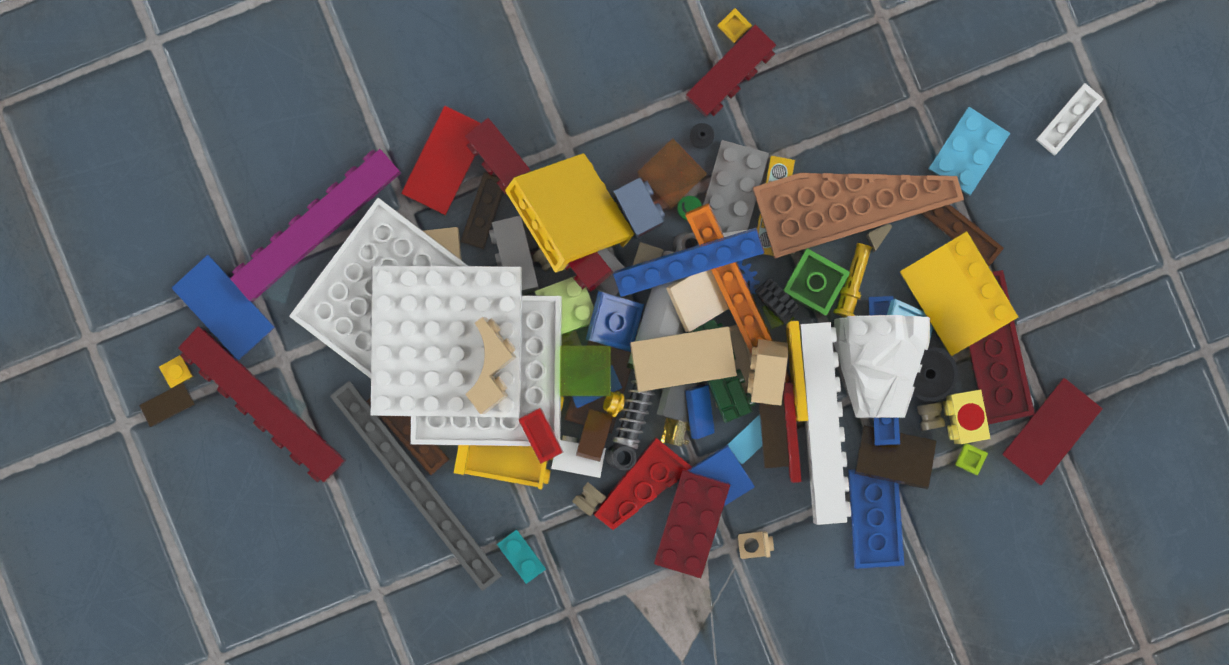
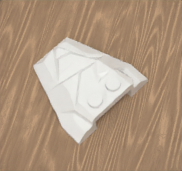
[834,315,930,418]

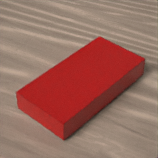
[518,408,564,464]

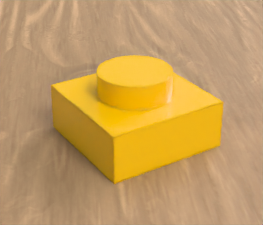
[159,355,194,388]

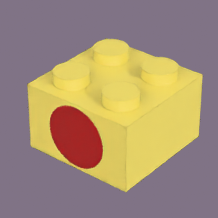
[943,389,991,444]

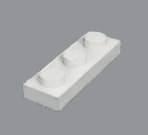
[1036,83,1103,156]

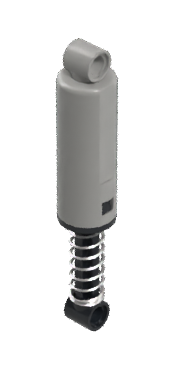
[605,232,699,471]

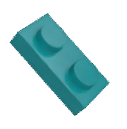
[497,529,546,584]

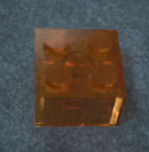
[637,138,707,210]

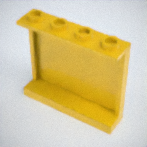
[505,153,634,273]
[454,396,564,489]

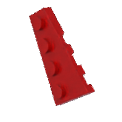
[593,437,692,530]

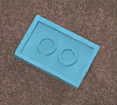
[928,107,1010,196]

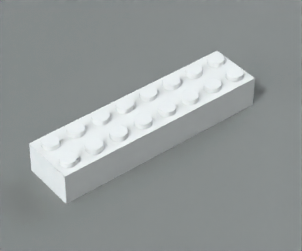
[799,322,851,525]

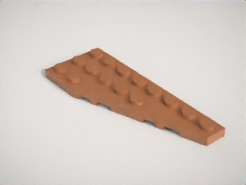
[753,173,964,259]

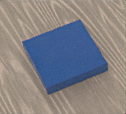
[586,291,644,352]
[688,445,755,506]

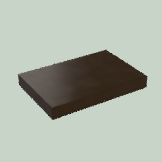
[855,425,937,489]

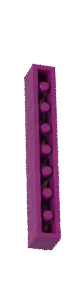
[230,149,401,302]

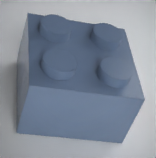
[614,178,665,239]

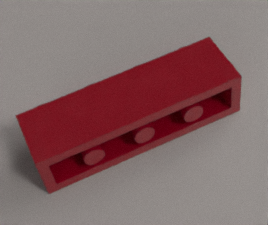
[685,24,776,118]

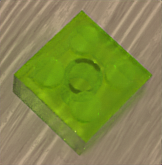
[560,346,611,396]

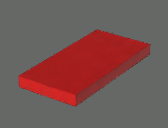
[401,106,481,216]

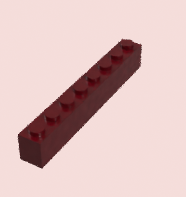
[465,118,613,292]
[178,326,346,482]

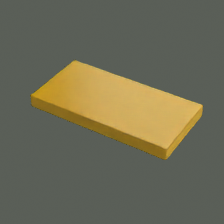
[785,321,808,422]

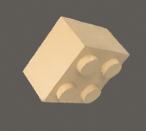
[747,339,788,406]

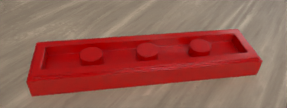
[783,383,801,483]

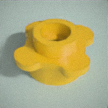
[603,391,625,417]

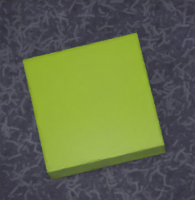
[954,443,988,475]

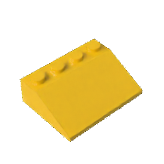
[900,232,1018,356]

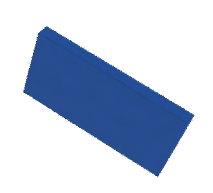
[172,255,275,361]
[848,469,905,569]

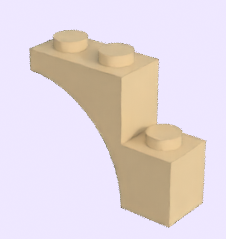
[465,317,517,414]

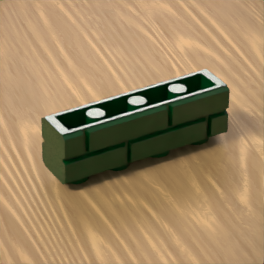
[687,320,755,423]

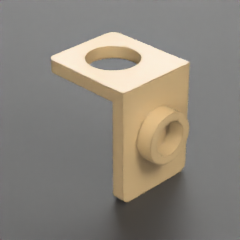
[738,531,774,559]

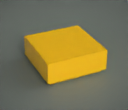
[717,8,752,44]

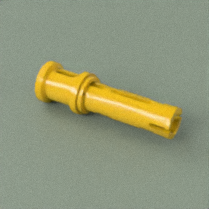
[833,243,872,318]

